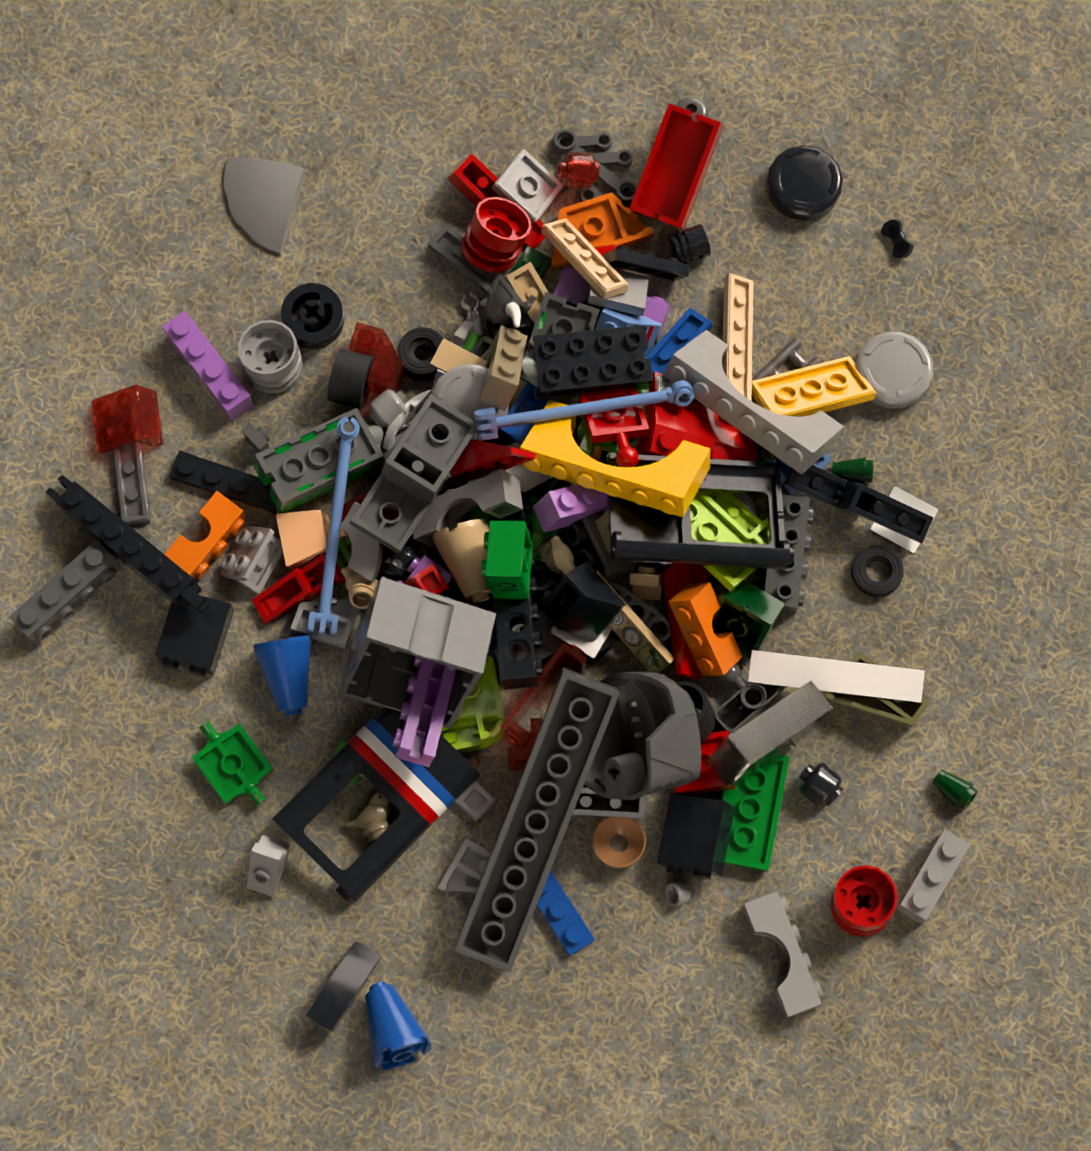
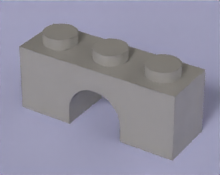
[896,829,970,925]

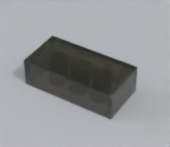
[707,681,833,788]

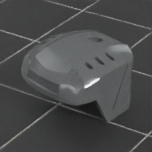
[584,672,701,800]

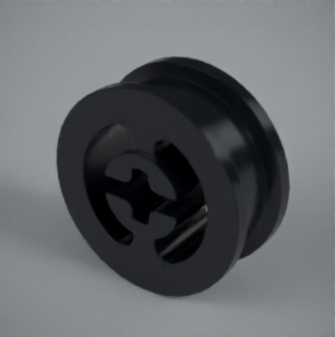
[281,283,344,349]

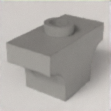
[246,835,290,897]

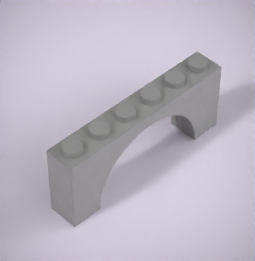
[663,330,844,474]

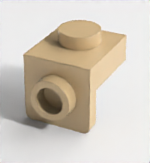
[630,566,662,600]

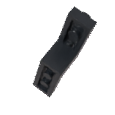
[784,465,934,543]

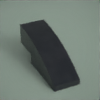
[306,941,382,1033]

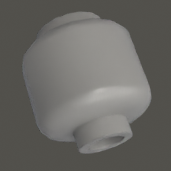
[369,389,409,430]

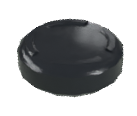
[766,145,843,221]

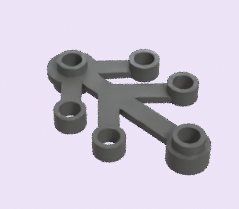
[552,129,638,204]

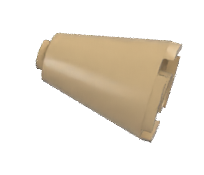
[432,519,492,603]

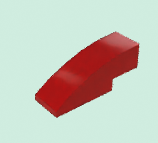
[252,553,345,624]

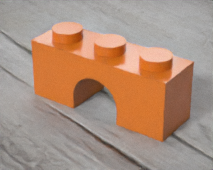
[165,491,246,580]
[669,582,743,676]

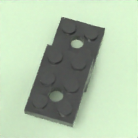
[349,394,477,554]

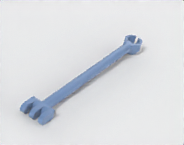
[474,380,694,440]
[307,416,360,636]

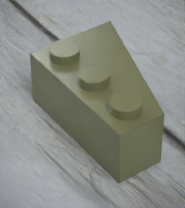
[824,650,930,728]

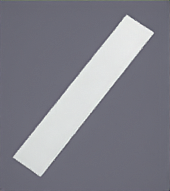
[748,650,925,702]

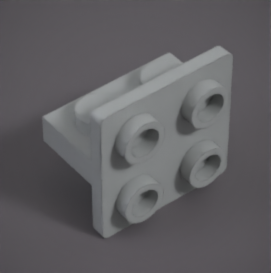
[219,526,283,594]

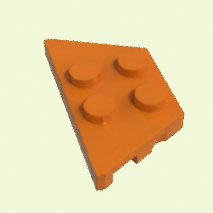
[552,192,654,270]

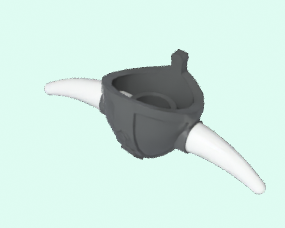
[480,274,537,328]

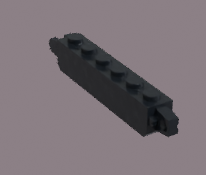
[45,475,209,614]

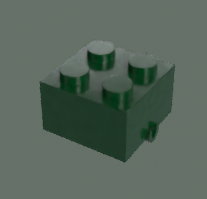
[712,580,785,659]

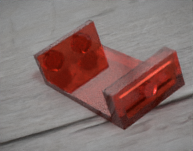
[500,642,587,754]

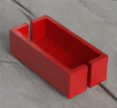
[629,103,724,230]

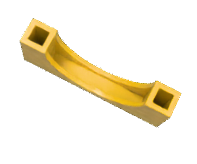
[520,400,710,517]

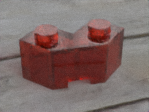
[349,322,404,394]

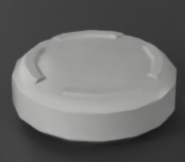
[856,332,933,409]
[431,364,509,441]

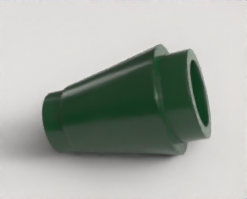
[832,457,874,485]
[932,769,978,810]

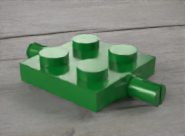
[192,721,274,807]

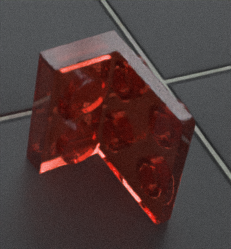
[91,384,163,454]

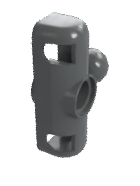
[715,664,787,734]

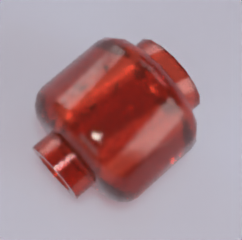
[557,152,600,189]

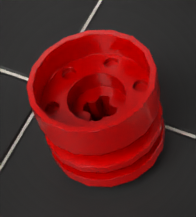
[461,197,532,273]
[830,865,898,938]

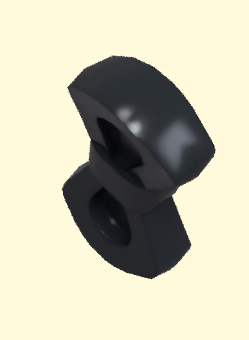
[881,219,914,259]

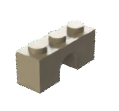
[478,325,527,411]

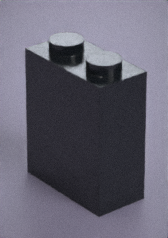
[155,595,234,677]
[657,794,735,880]

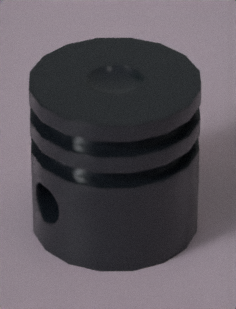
[668,224,711,264]

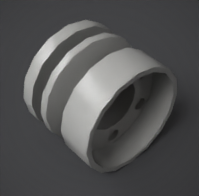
[238,320,303,393]

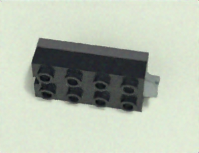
[520,325,653,401]

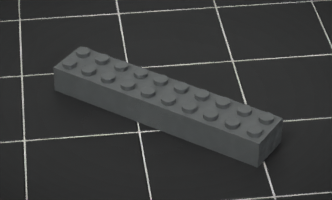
[454,668,620,972]

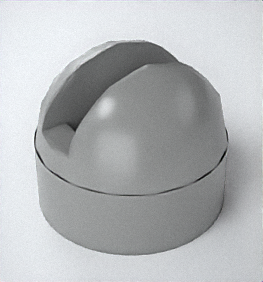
[666,882,691,907]

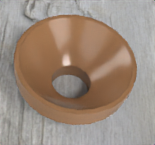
[592,816,646,868]

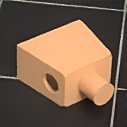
[276,510,347,571]

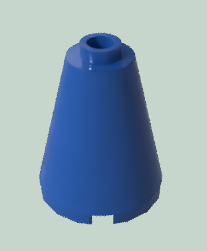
[253,635,311,716]
[365,982,431,1070]

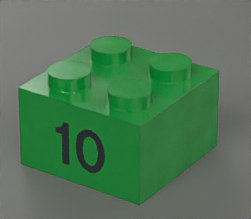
[481,521,533,599]

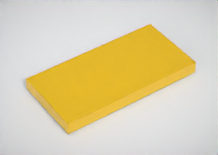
[751,356,876,417]

